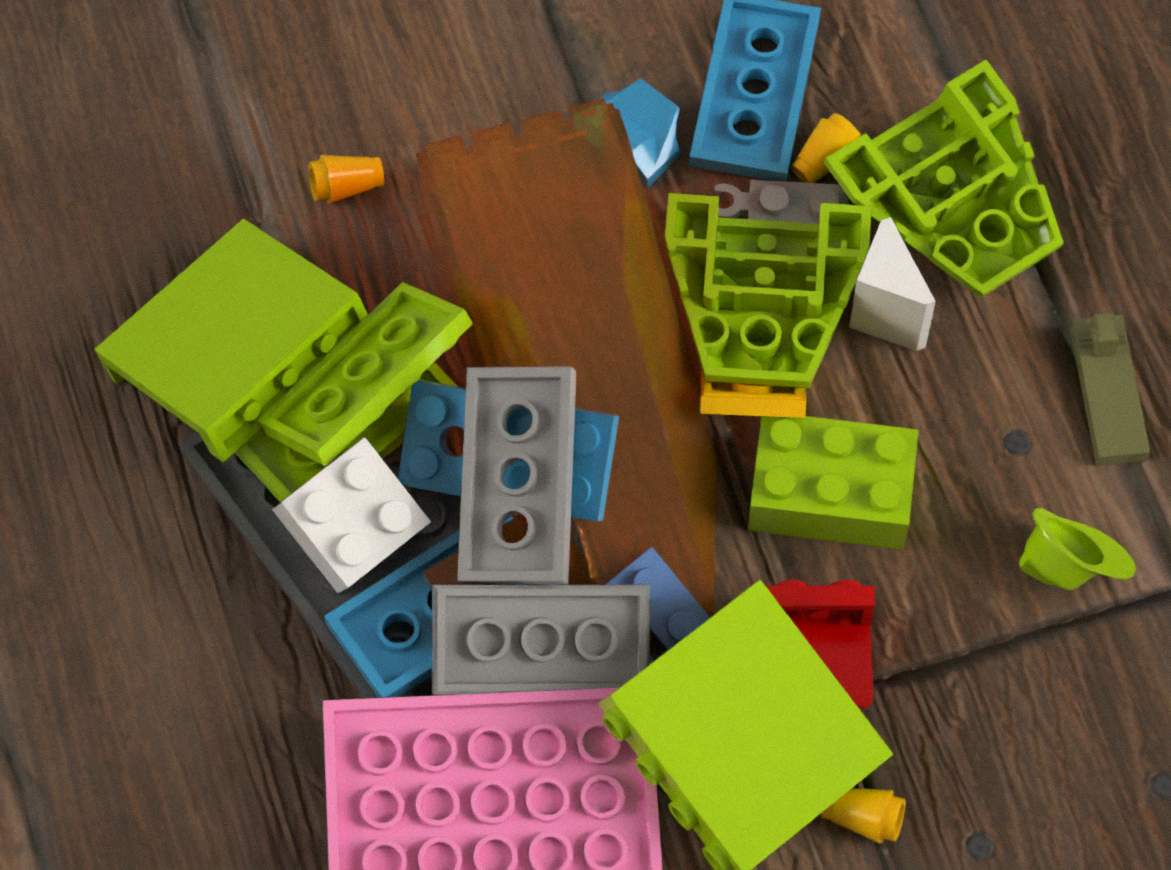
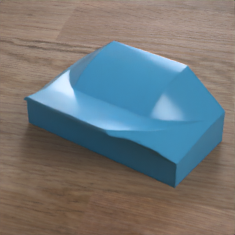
[574,78,680,188]

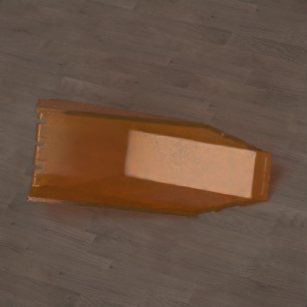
[416,98,717,634]

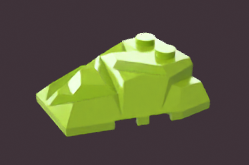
[823,60,1064,298]
[665,193,872,388]

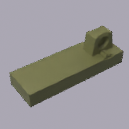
[1070,313,1150,466]

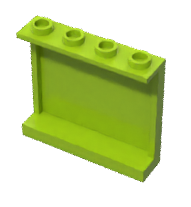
[94,219,368,463]
[598,580,894,870]

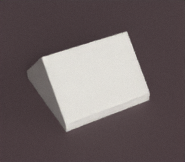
[849,217,936,351]

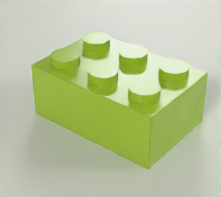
[748,416,919,550]

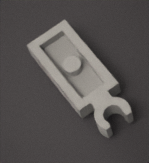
[714,180,849,224]

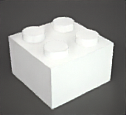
[272,438,431,593]

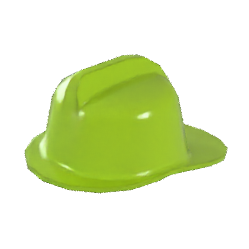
[1019,508,1136,591]

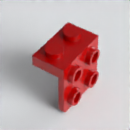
[766,580,875,710]

